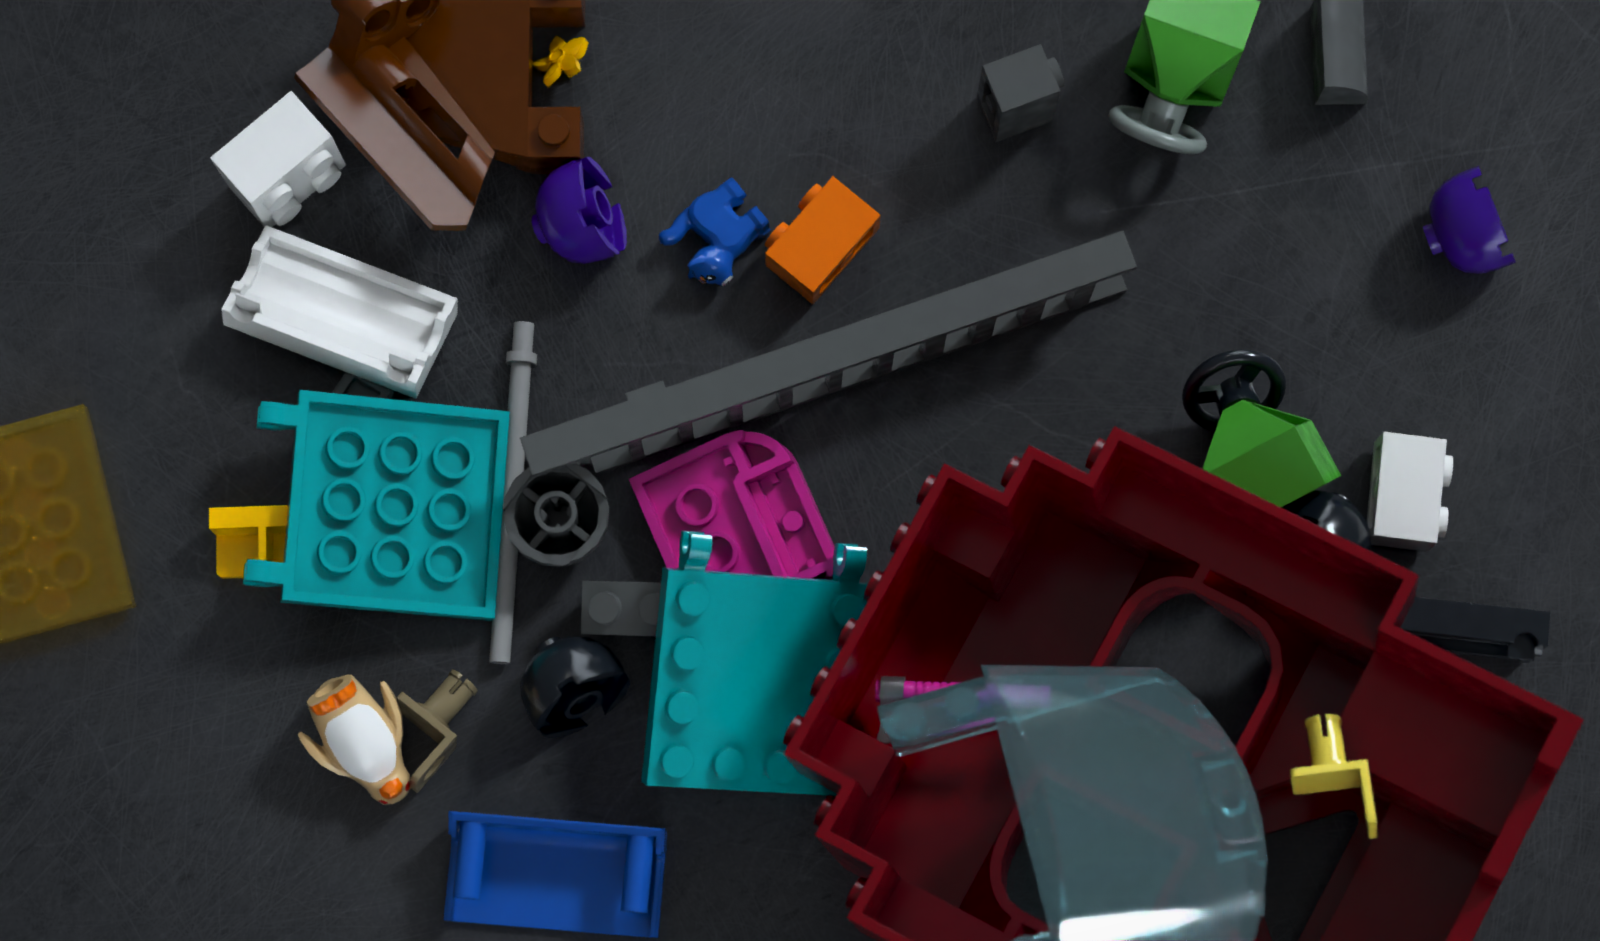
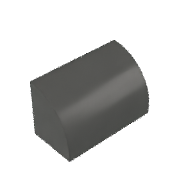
[1310,0,1368,105]

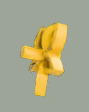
[532,36,589,87]

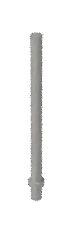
[489,321,537,664]

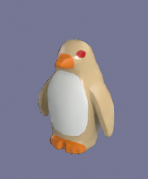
[298,674,411,805]

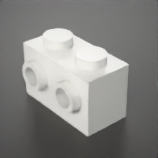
[1367,432,1453,552]

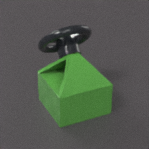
[1182,350,1341,507]

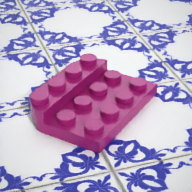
[629,430,835,580]

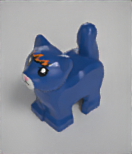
[659,178,771,287]

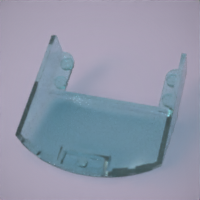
[877,665,1267,941]

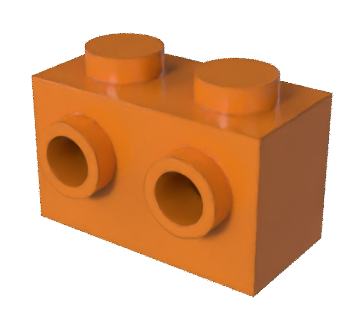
[764,176,881,305]

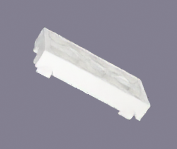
[222,225,458,399]

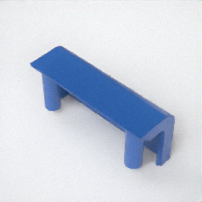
[444,811,667,939]

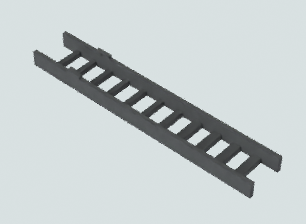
[520,231,1137,477]

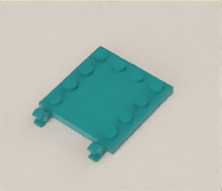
[243,390,510,621]
[641,531,868,796]

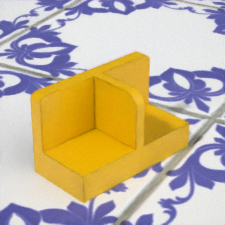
[209,505,288,579]

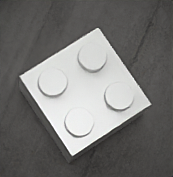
[210,91,346,227]

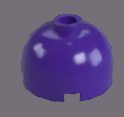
[532,157,627,264]
[1422,166,1516,274]

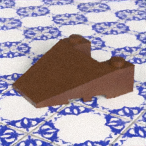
[407,0,586,174]

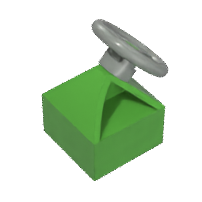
[1108,0,1260,155]

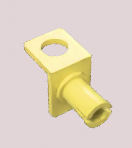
[1290,714,1377,839]

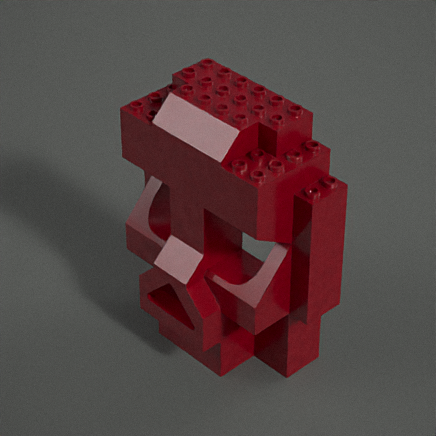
[783,426,1584,941]

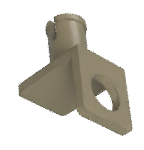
[396,669,478,793]

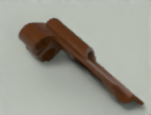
[294,0,495,231]

